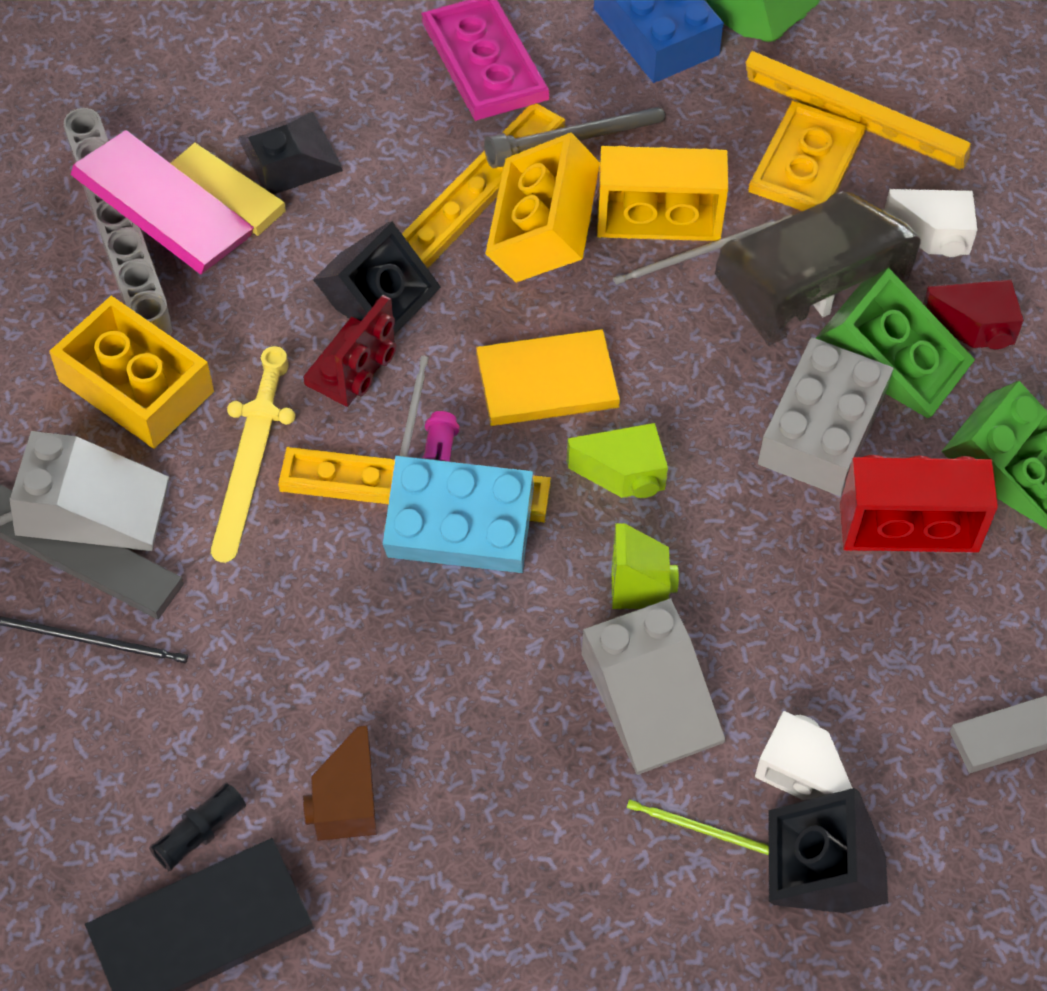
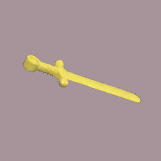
[211,346,295,563]

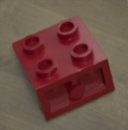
[303,295,397,407]

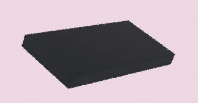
[85,838,314,991]

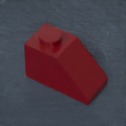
[923,279,1024,350]

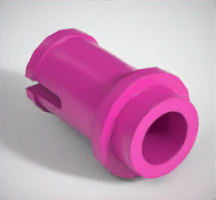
[422,411,460,462]

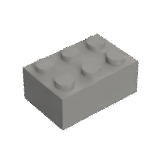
[758,337,894,497]

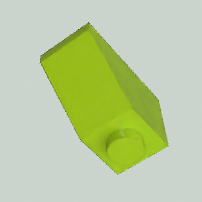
[566,423,668,498]
[611,523,679,609]

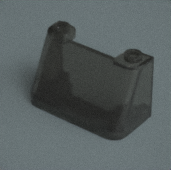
[715,191,921,346]

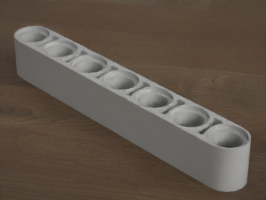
[64,108,172,336]

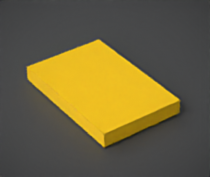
[748,100,867,217]
[476,329,620,426]

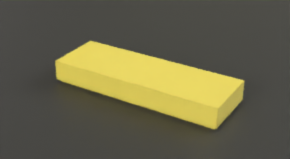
[170,143,286,236]

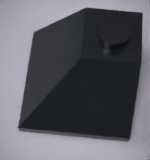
[238,111,343,195]
[313,221,441,335]
[768,788,888,913]

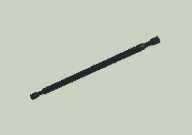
[0,616,188,664]

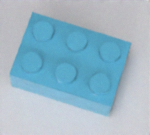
[383,456,534,573]

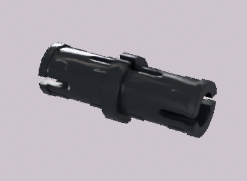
[149,783,246,872]

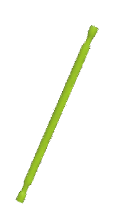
[627,799,769,855]

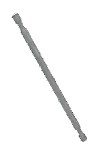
[613,215,794,285]
[383,356,429,533]

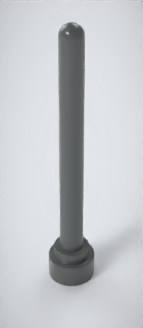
[484,107,666,169]

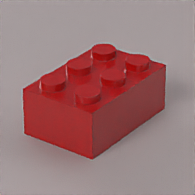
[840,455,998,553]

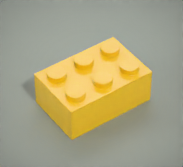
[485,132,600,283]
[597,146,728,241]
[49,295,214,449]

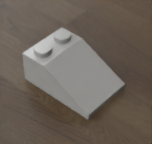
[10,431,169,551]
[581,599,725,775]

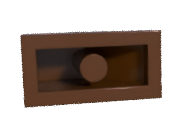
[303,726,377,841]

